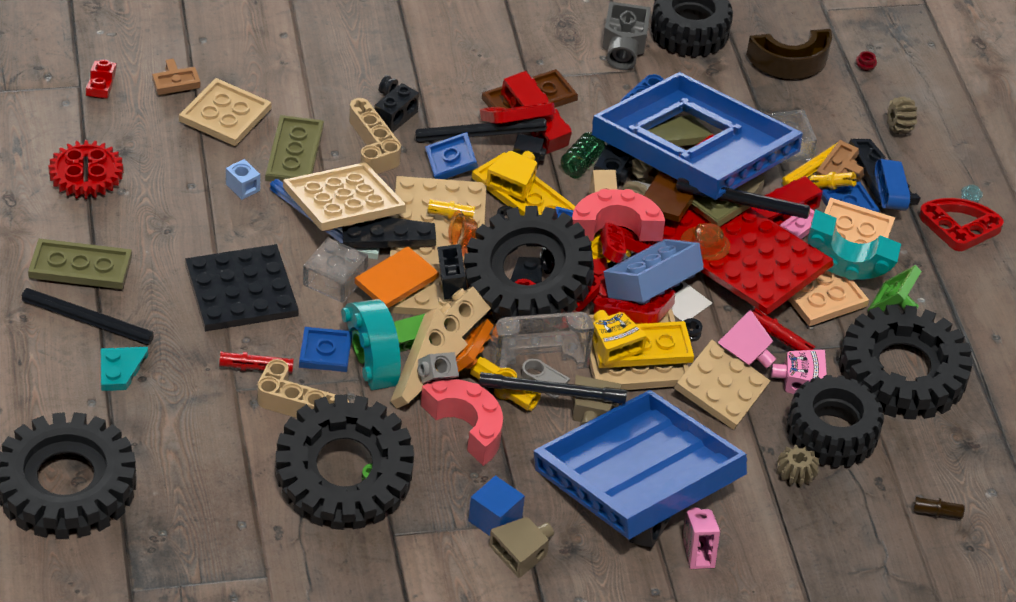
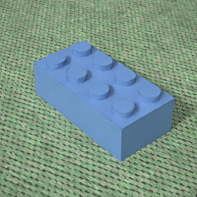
[603,239,703,304]

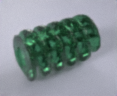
[560,132,606,178]

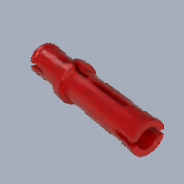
[752,307,815,351]
[219,351,294,374]

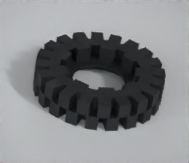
[464,206,594,327]
[839,304,973,420]
[276,394,414,530]
[0,412,136,539]

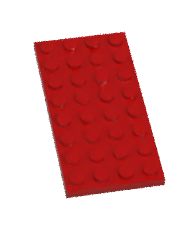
[657,207,833,315]

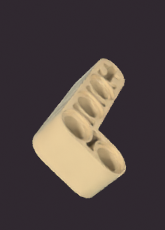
[350,98,401,174]
[258,359,349,418]

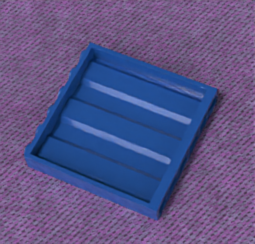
[533,390,747,539]

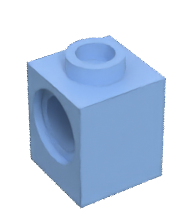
[226,159,260,200]

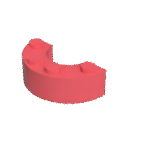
[572,189,665,241]
[421,379,503,466]

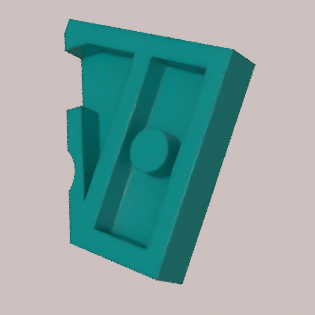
[101,347,148,391]

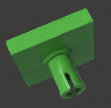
[868,265,922,311]

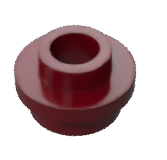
[856,51,877,70]

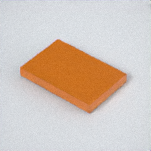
[355,246,439,308]

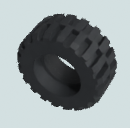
[650,0,733,57]
[786,375,884,468]

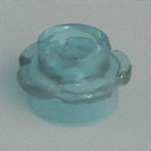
[961,185,983,203]

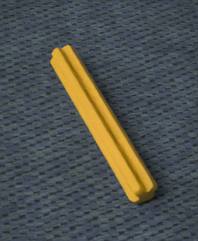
[781,142,838,186]

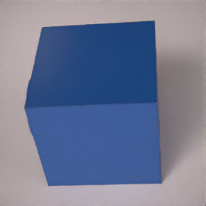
[468,475,525,536]

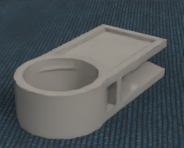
[521,359,570,400]

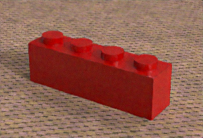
[501,70,572,154]
[750,176,823,225]

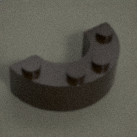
[746,28,832,80]

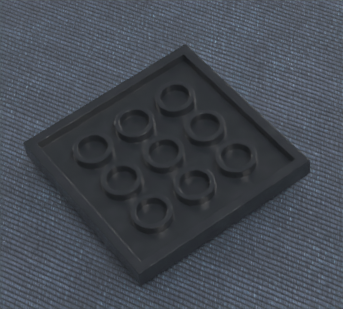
[185,244,299,332]

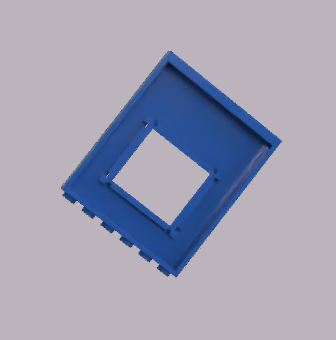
[592,72,803,200]

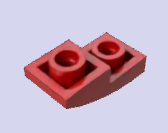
[86,60,117,98]

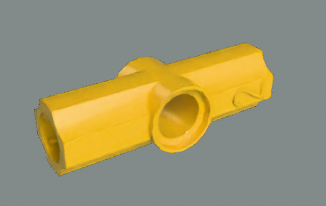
[470,357,541,411]

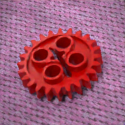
[48,140,124,199]

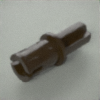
[914,496,965,519]

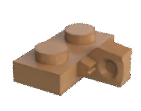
[152,58,201,95]
[816,140,864,181]

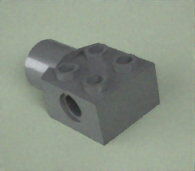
[602,1,651,70]

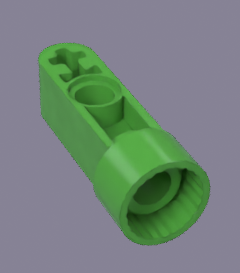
[352,313,432,363]

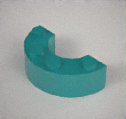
[808,209,901,280]
[341,299,401,390]

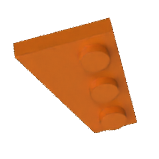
[456,319,494,372]

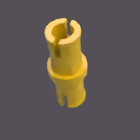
[810,172,857,190]
[427,199,475,221]

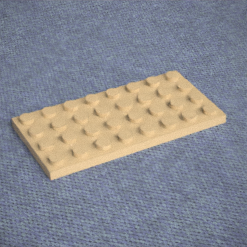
[388,176,486,315]

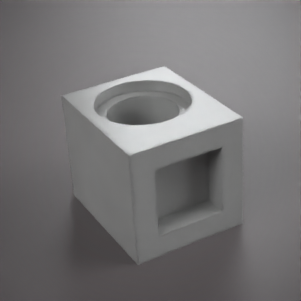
[418,352,459,384]

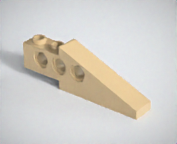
[391,287,491,409]

